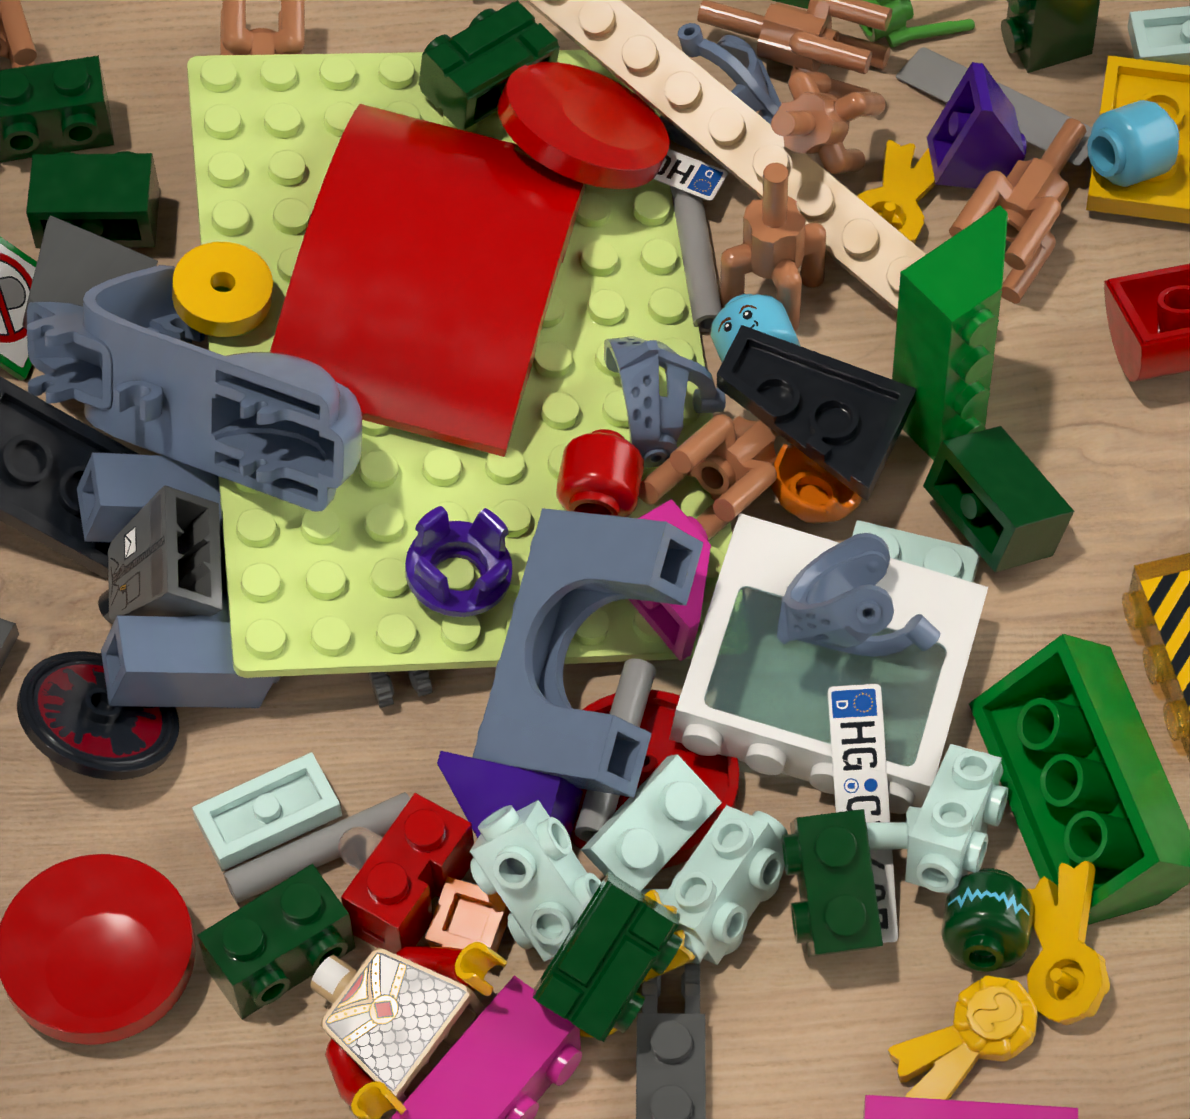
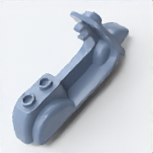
[27,265,362,512]

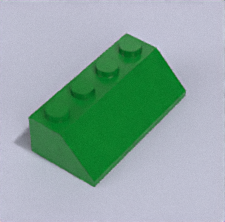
[892,205,1008,461]
[968,634,1190,925]

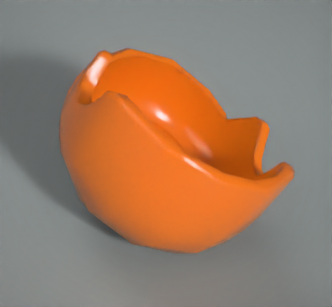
[771,444,863,524]

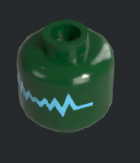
[941,868,1034,972]

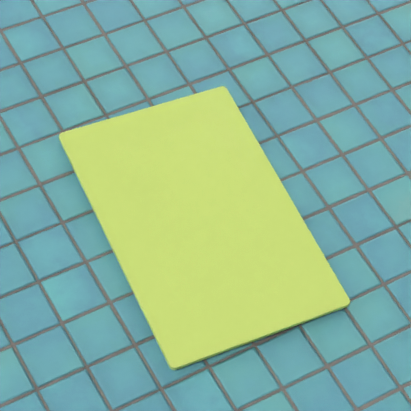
[187,50,749,678]

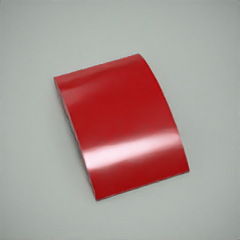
[270,104,586,457]

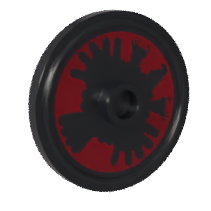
[17,651,180,780]

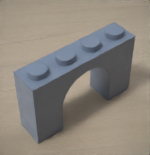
[77,453,280,708]
[472,508,703,798]

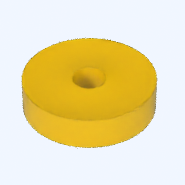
[172,242,273,337]

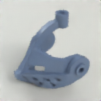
[660,23,781,155]
[604,336,726,468]
[777,533,941,657]

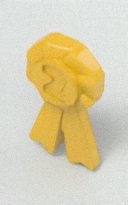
[857,140,936,244]
[1027,861,1110,1025]
[888,975,1038,1100]

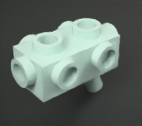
[866,744,1008,894]
[470,800,601,962]
[640,805,788,965]

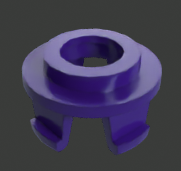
[405,506,512,617]

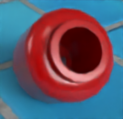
[556,429,644,517]

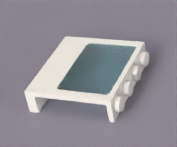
[669,513,988,814]

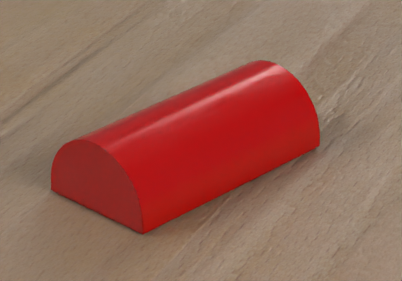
[1104,263,1190,382]

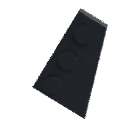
[716,325,917,502]

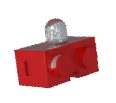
[338,793,474,954]

